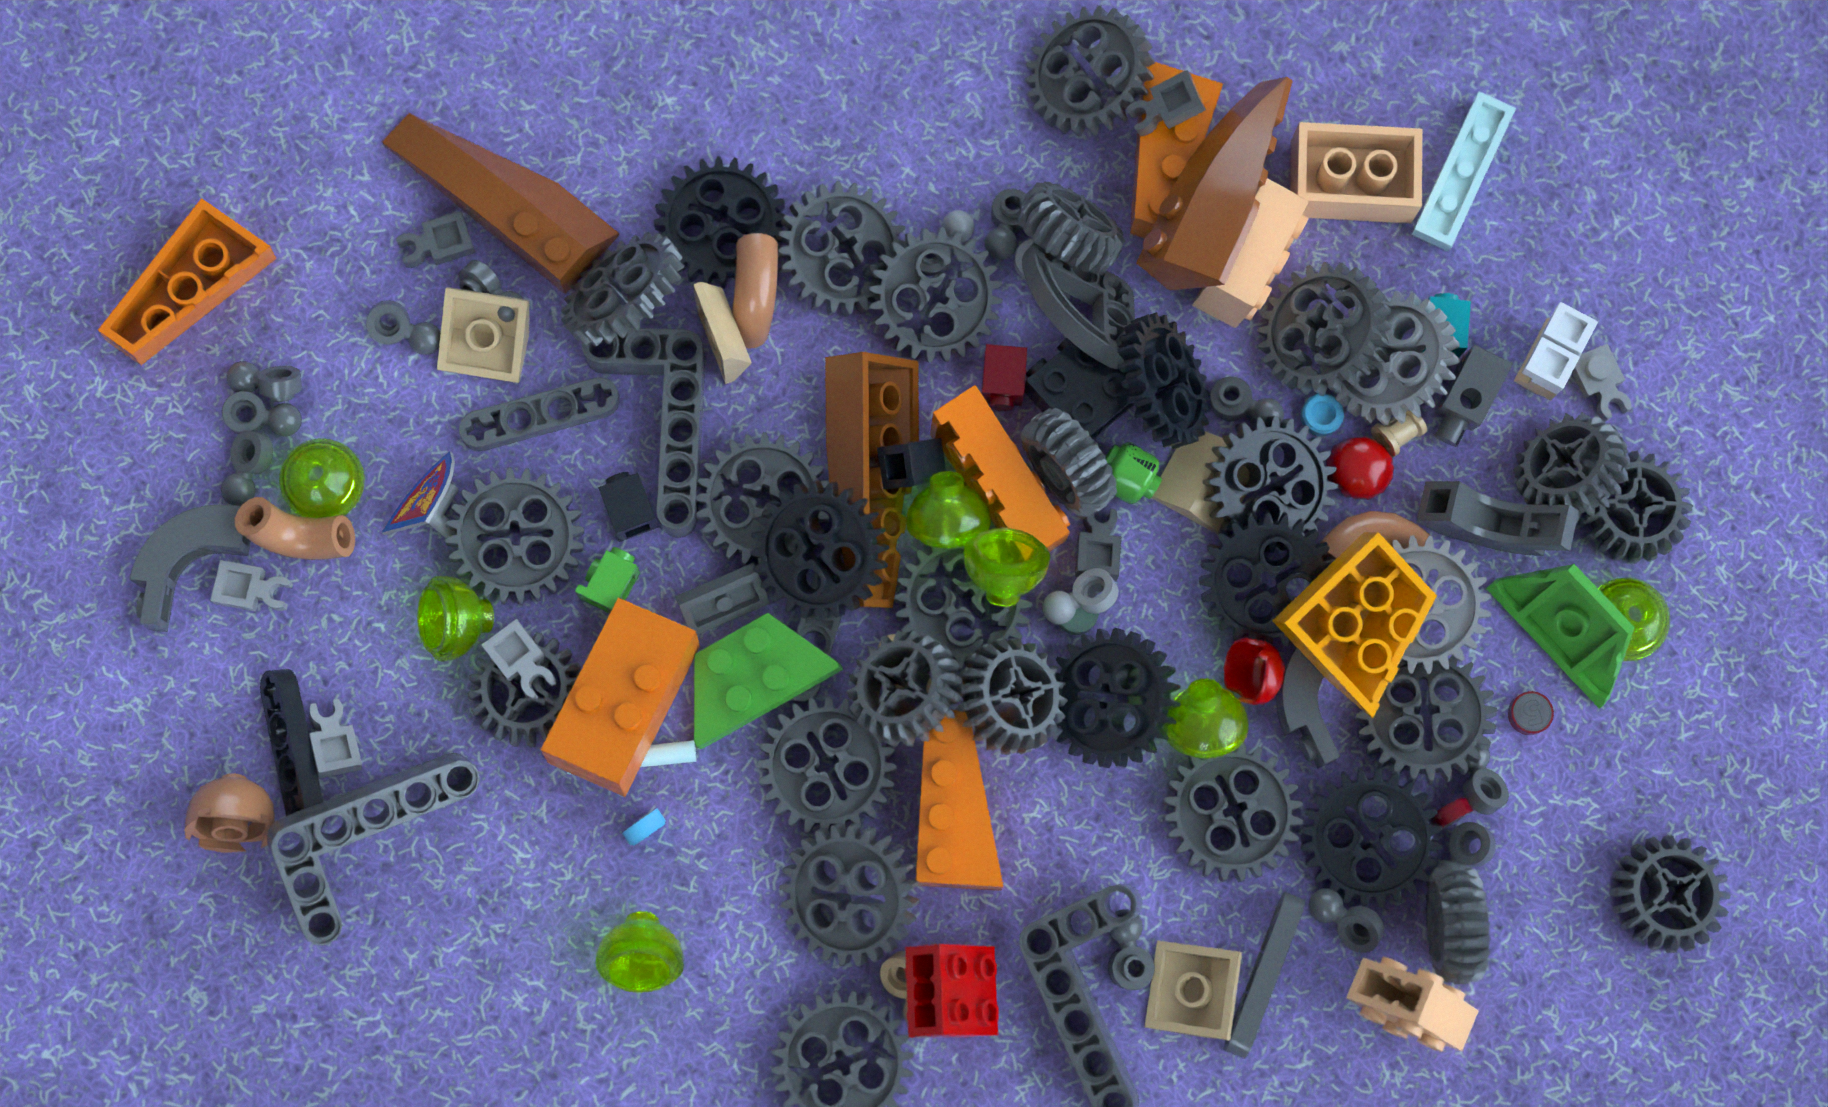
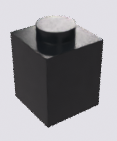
[877,438,947,489]
[598,472,659,542]

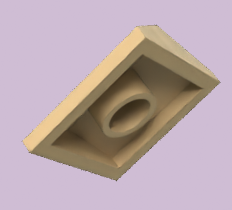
[693,282,752,384]
[437,287,529,383]
[1151,431,1250,535]
[1145,940,1242,1041]

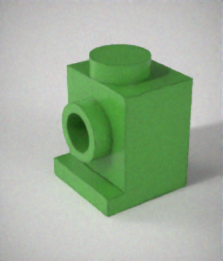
[575,547,640,614]

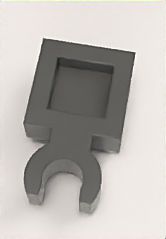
[1126,70,1206,136]
[396,211,476,268]
[1075,509,1121,582]

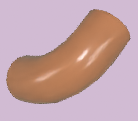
[732,233,778,349]
[235,497,355,560]
[1320,511,1431,566]

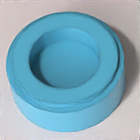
[1300,394,1344,437]
[622,808,666,846]

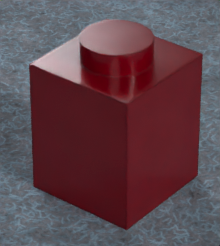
[981,344,1028,411]

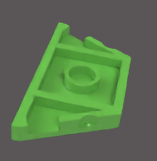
[1486,564,1635,709]
[694,613,844,749]

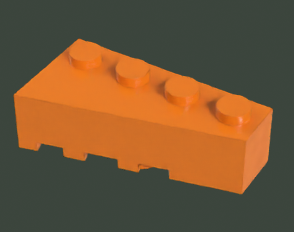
[1130,62,1223,239]
[98,198,276,366]
[930,385,1070,568]
[915,709,1004,891]

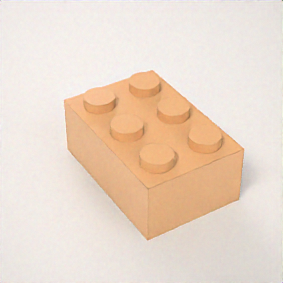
[1290,122,1422,224]
[1192,178,1309,328]

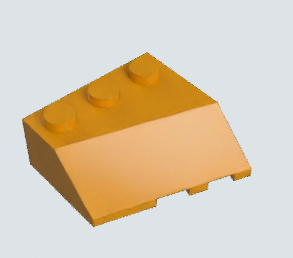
[1272,532,1437,718]

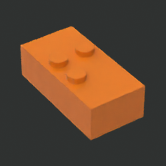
[541,598,700,797]

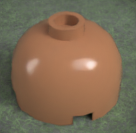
[184,773,275,853]

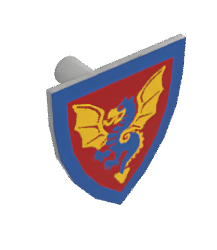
[381,451,458,538]

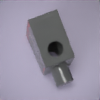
[1435,345,1513,447]

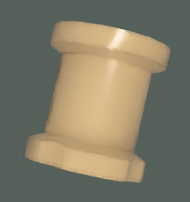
[1371,410,1427,457]

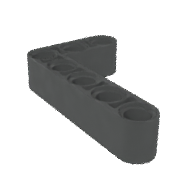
[581,327,706,538]
[267,753,480,946]
[1019,883,1143,1107]

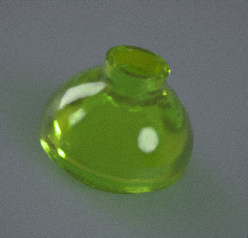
[279,438,365,518]
[906,471,991,548]
[963,528,1050,607]
[417,575,494,662]
[1598,577,1670,661]
[1162,678,1249,758]
[595,911,684,993]

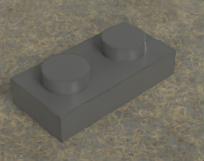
[675,563,770,635]

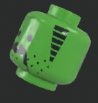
[1106,442,1163,504]

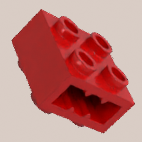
[905,944,999,1038]

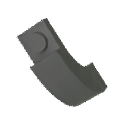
[1416,481,1579,556]
[129,504,251,632]
[1276,647,1340,768]

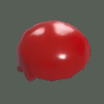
[1326,437,1394,500]
[1223,638,1285,705]

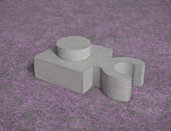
[1572,343,1632,422]
[210,560,293,612]
[482,619,556,700]
[309,699,362,779]

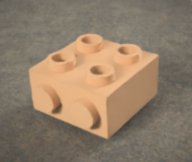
[1346,957,1479,1052]

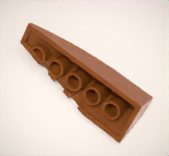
[1136,76,1293,291]
[382,113,620,294]
[825,352,919,608]

